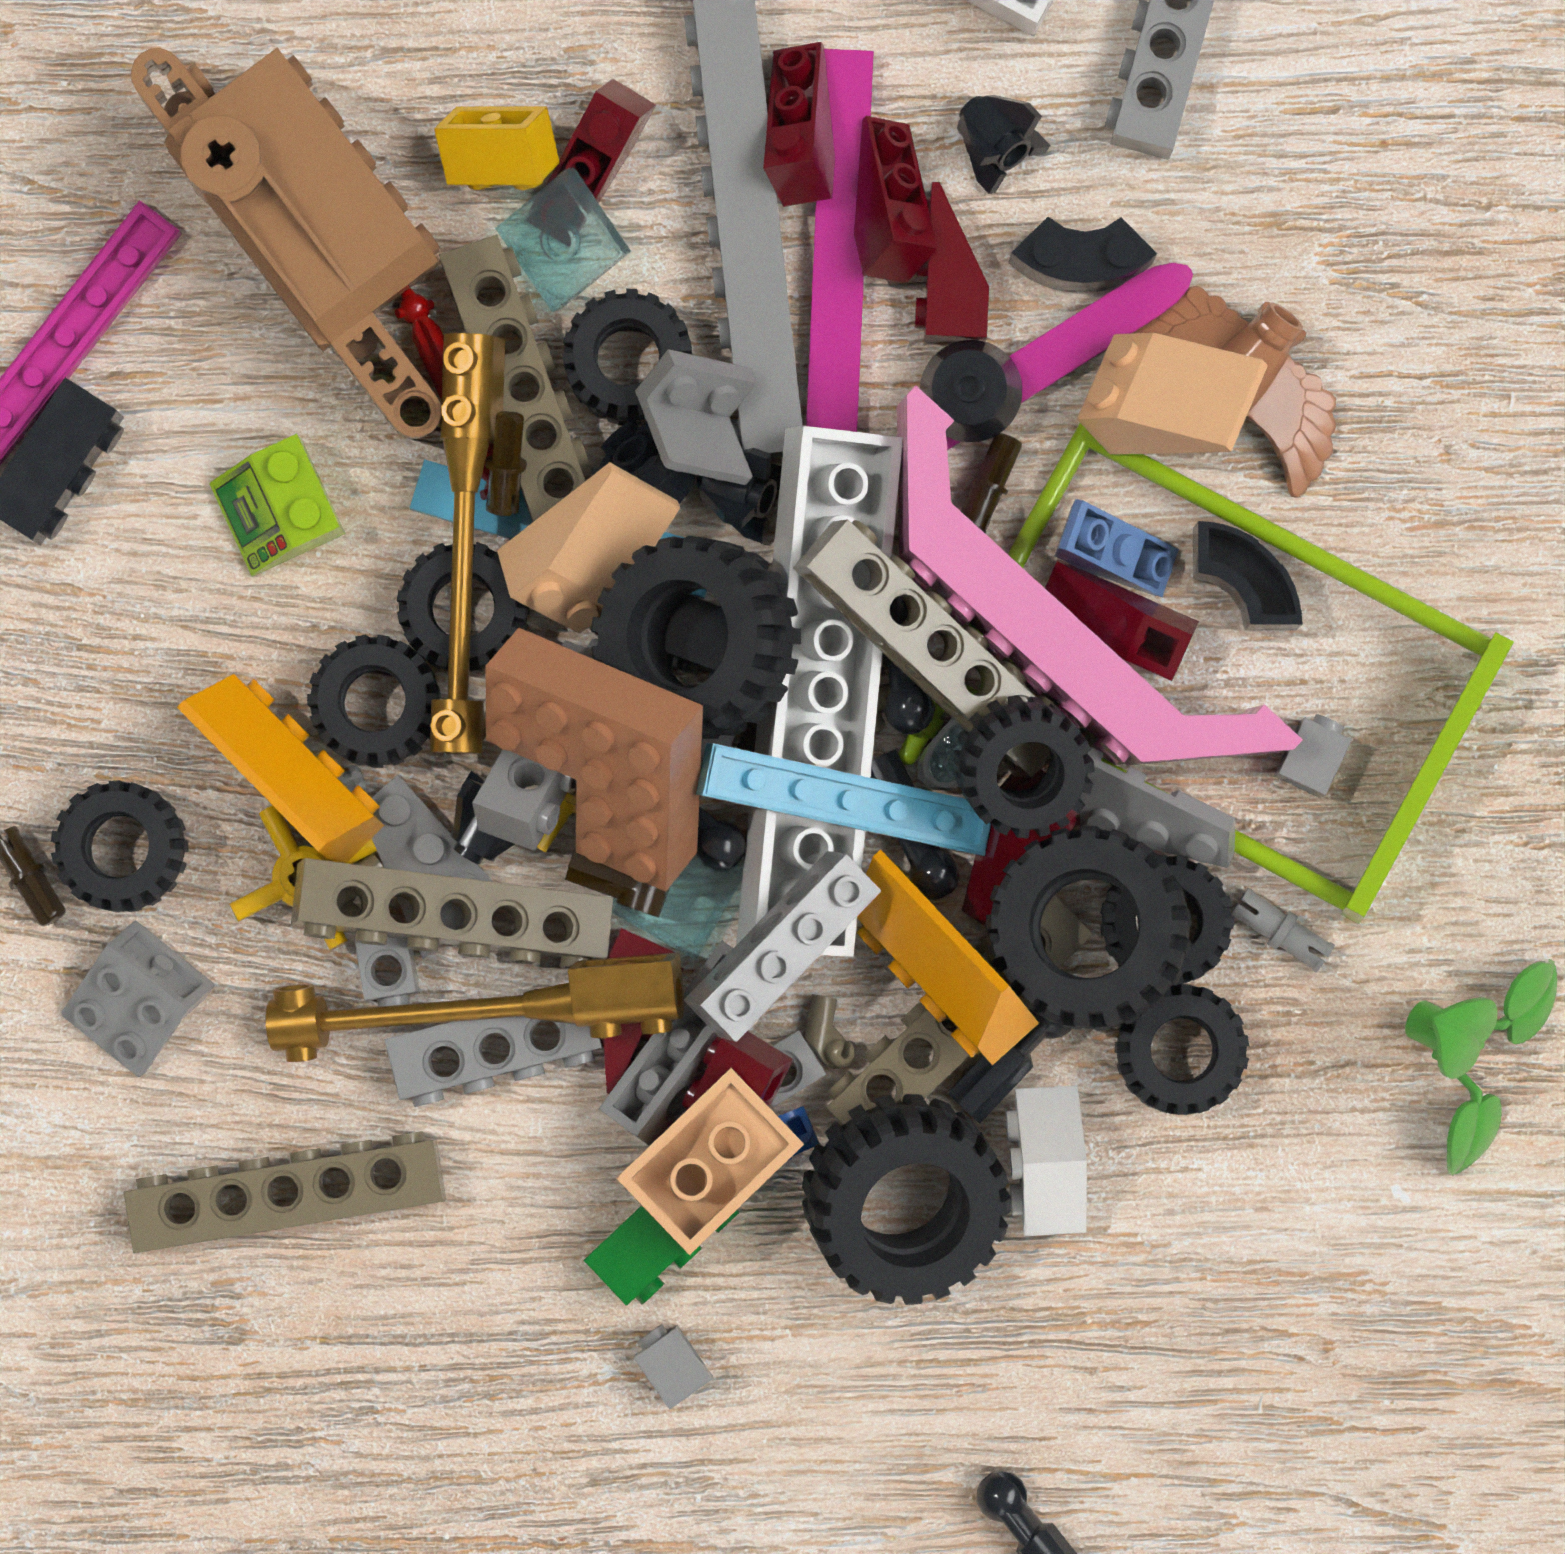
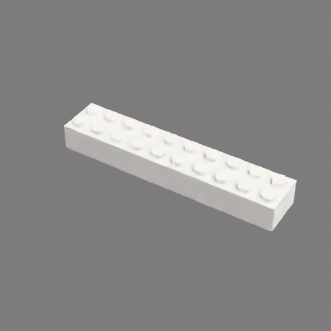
[736,426,903,957]

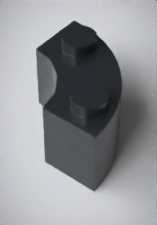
[1008,217,1157,292]
[1193,521,1303,631]

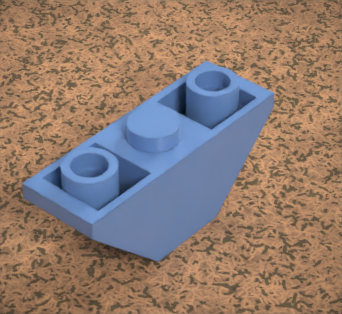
[1054,499,1179,597]

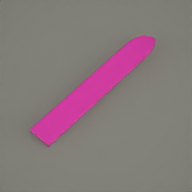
[946,263,1193,450]

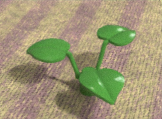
[1405,959,1557,1176]

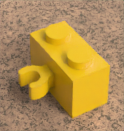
[434,106,560,190]

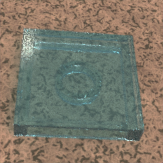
[495,167,632,312]
[612,855,743,961]

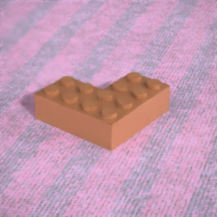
[485,628,703,892]

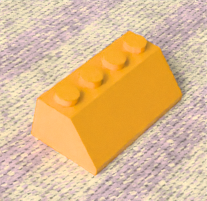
[177,674,385,863]
[856,849,1039,1066]

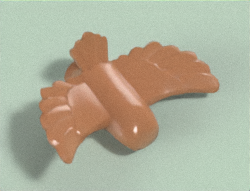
[1134,285,1336,498]

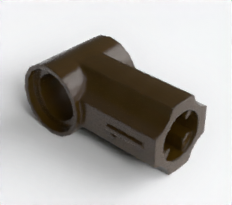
[565,848,671,918]

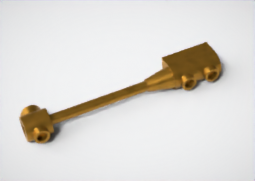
[430,333,505,754]
[265,952,684,1062]

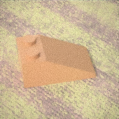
[1077,333,1268,454]
[497,462,680,634]
[616,1068,804,1255]

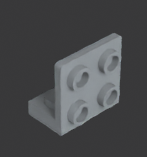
[635,349,757,485]
[62,920,216,1077]

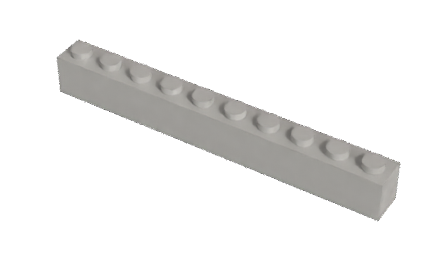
[684,0,802,460]

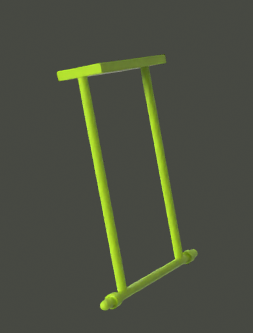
[898,423,1514,924]

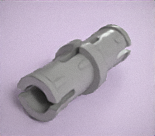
[1231,887,1335,972]

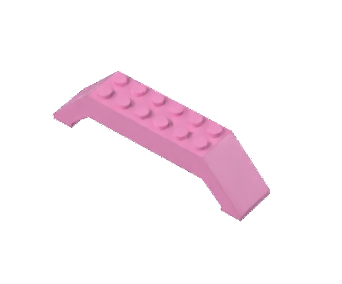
[897,385,1303,765]

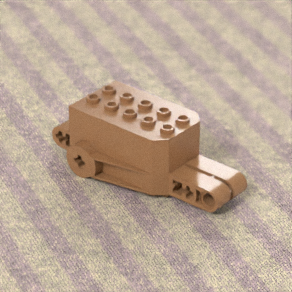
[131,47,441,440]

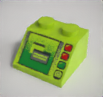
[209,433,346,577]

